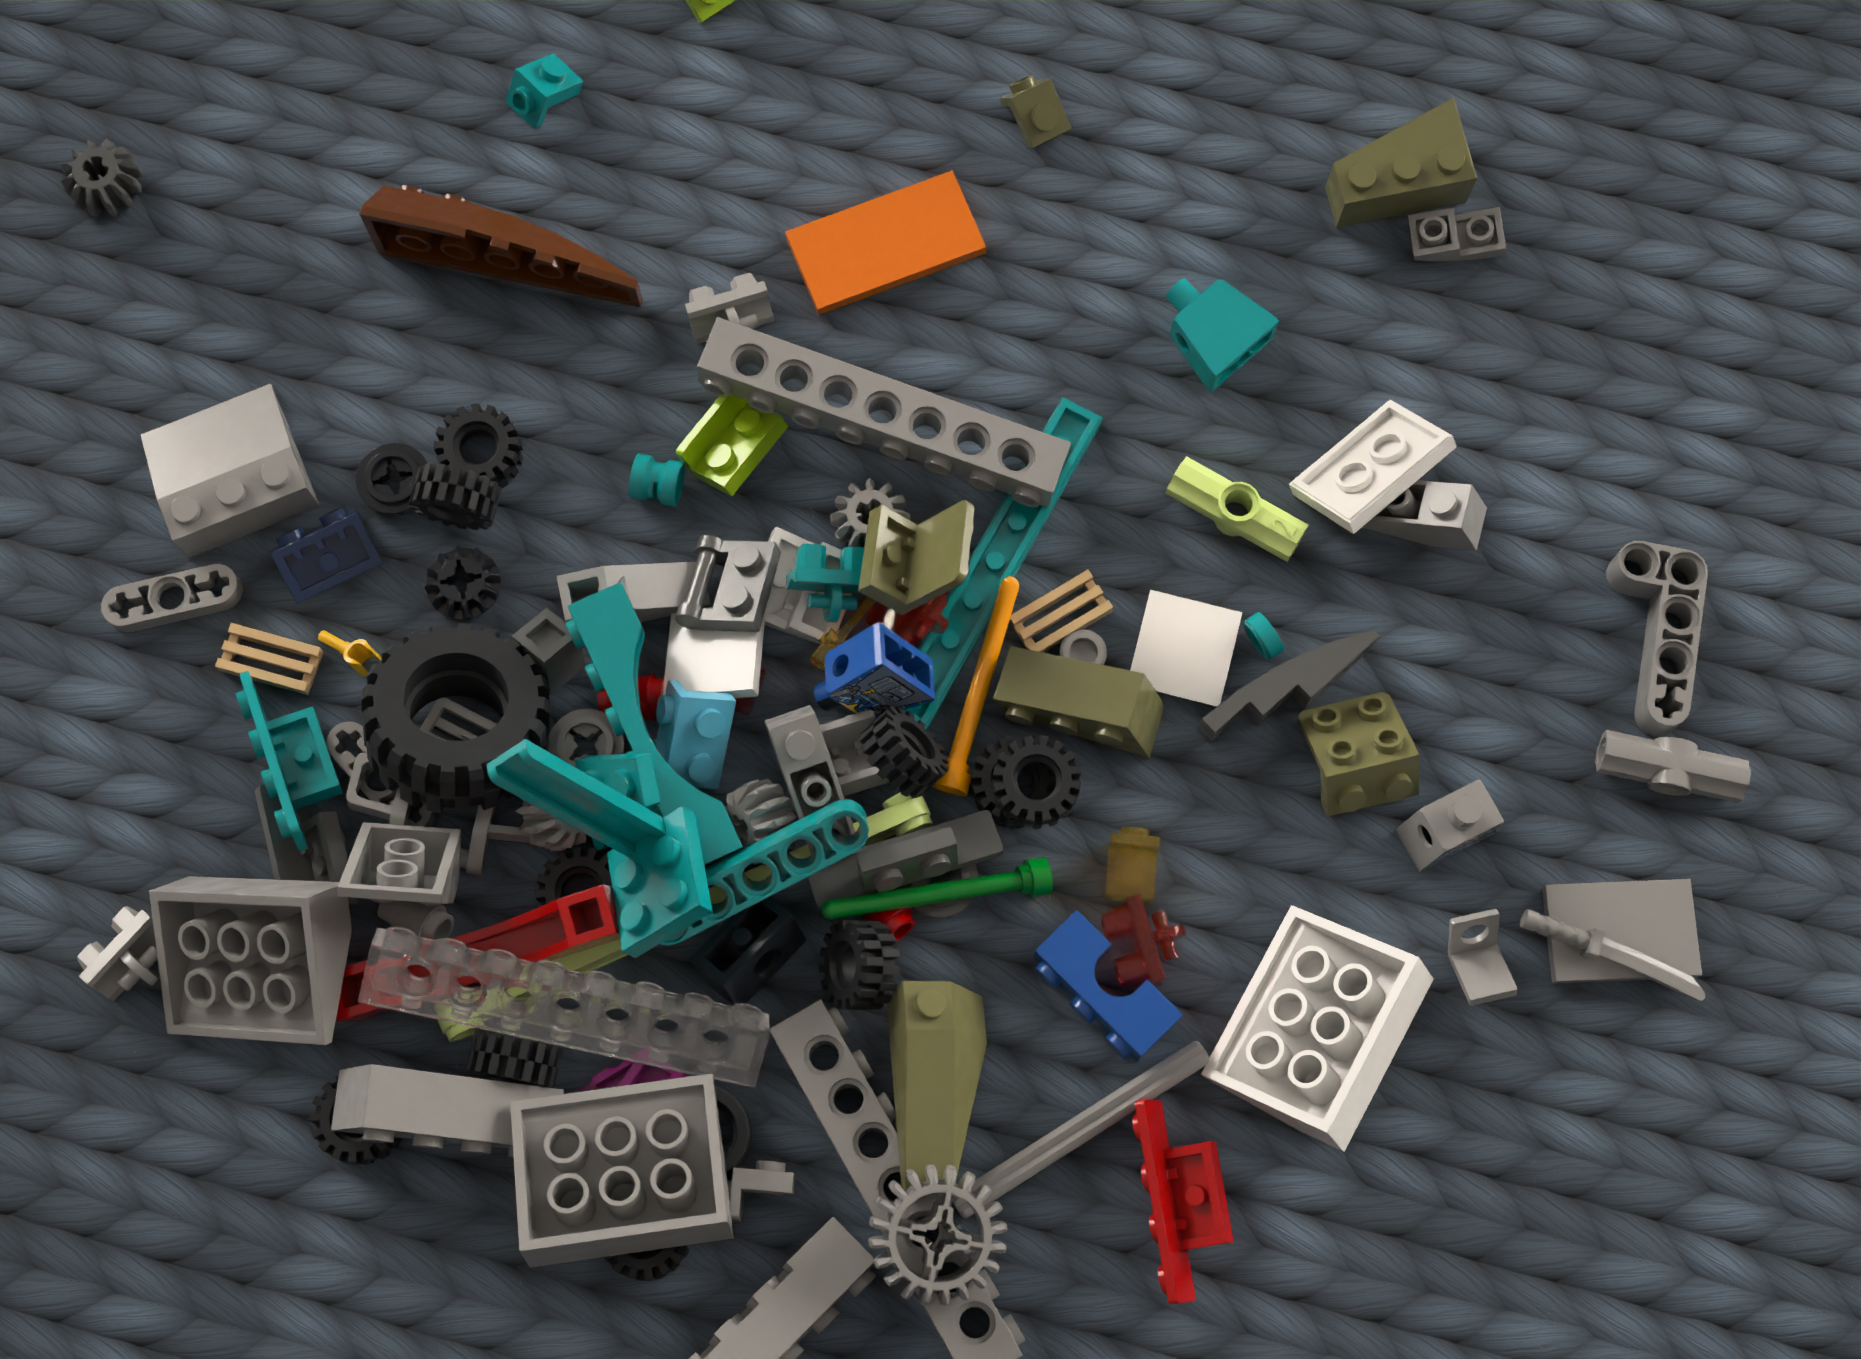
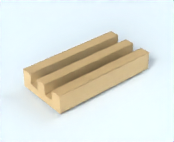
[1009,570,1113,653]
[215,623,324,695]

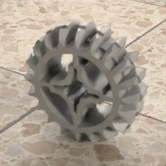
[868,1164,1008,1307]

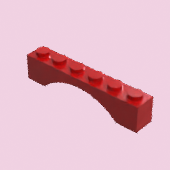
[336,884,620,1022]

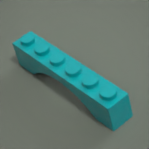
[565,582,744,868]

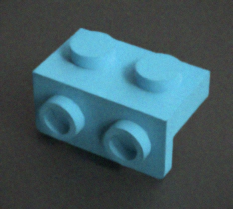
[652,680,736,789]

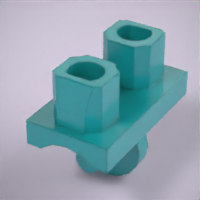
[786,543,864,623]

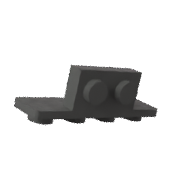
[255,784,358,908]
[807,810,1003,910]

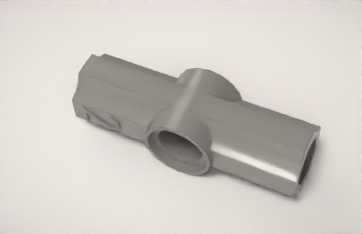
[1595,730,1751,803]

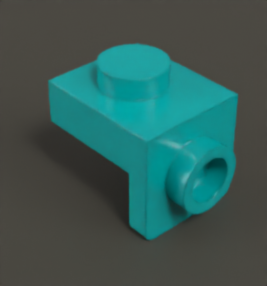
[506,53,584,129]

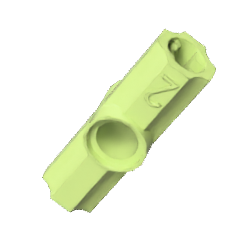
[1165,456,1309,562]

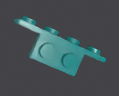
[236,671,343,852]

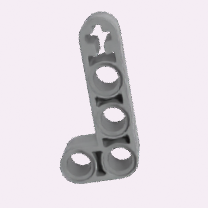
[1606,541,1708,737]

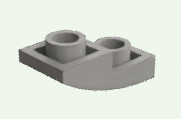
[1408,207,1507,261]

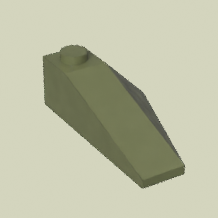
[887,981,987,1194]

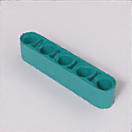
[660,799,869,946]

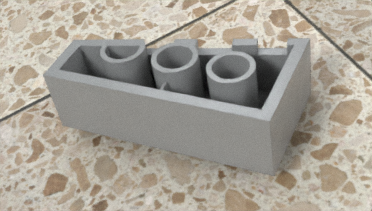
[689,1217,876,1359]

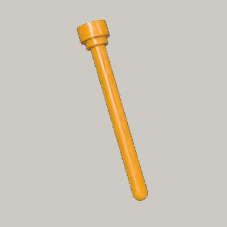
[932,576,1019,796]

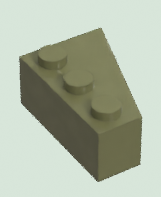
[993,646,1165,758]

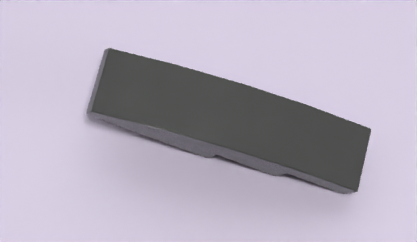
[1197,629,1379,744]

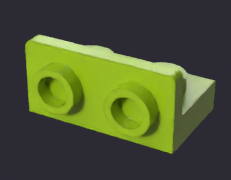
[676,393,788,496]

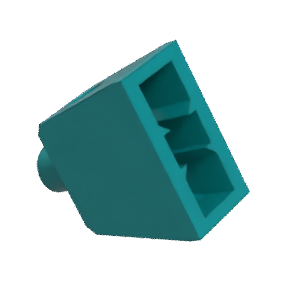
[1165,278,1279,393]

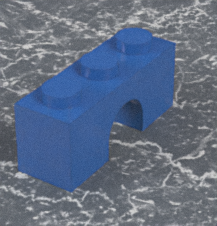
[1033,910,1183,1062]

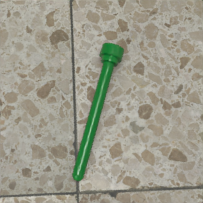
[821,857,1053,920]

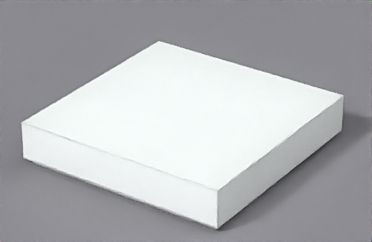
[662,612,766,698]

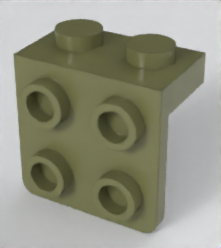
[858,500,975,615]
[1299,692,1420,817]

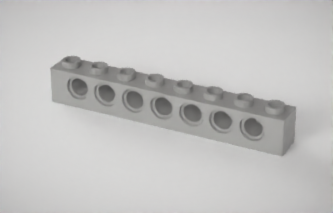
[697,317,1071,507]
[769,999,1026,1359]

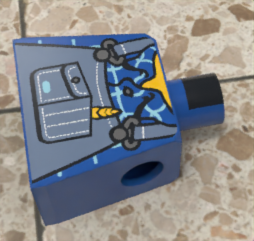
[814,622,935,718]

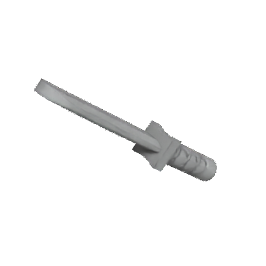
[1520,909,1705,1002]

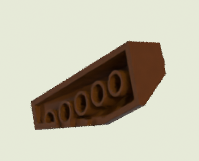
[359,185,643,308]

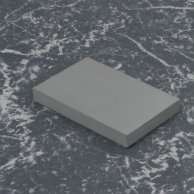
[1542,879,1702,984]

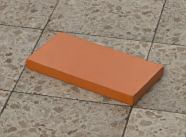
[785,170,986,316]

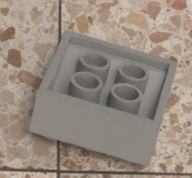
[141,384,320,558]

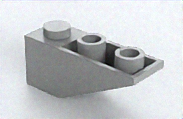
[1362,480,1487,551]
[556,562,711,622]
[764,705,862,855]

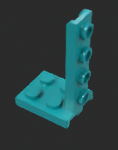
[487,739,713,958]

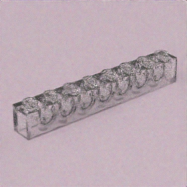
[358,927,770,1088]

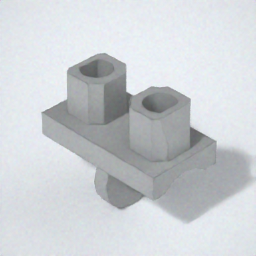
[685,273,774,344]
[77,906,160,1002]

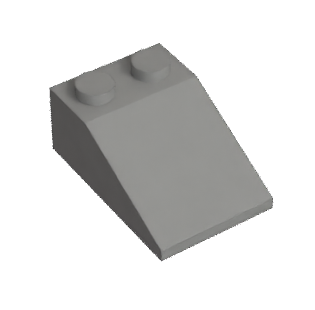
[337,822,461,906]

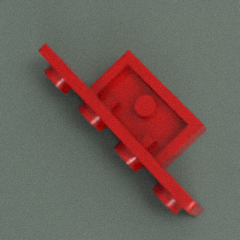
[1132,1099,1234,1305]

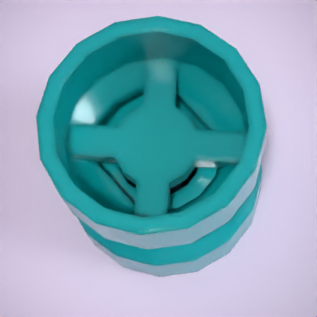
[628,453,685,508]

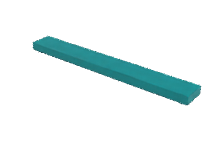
[904,397,1103,732]

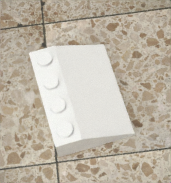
[1201,905,1434,1152]

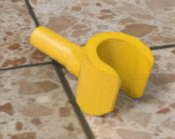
[318,630,381,677]

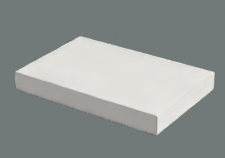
[1289,400,1456,534]

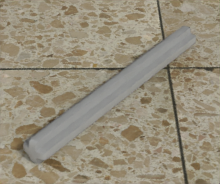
[952,1041,1210,1218]

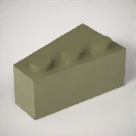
[1325,98,1477,228]

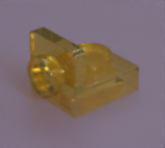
[1104,827,1160,903]

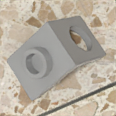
[1448,909,1517,1006]

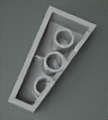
[331,1064,564,1158]

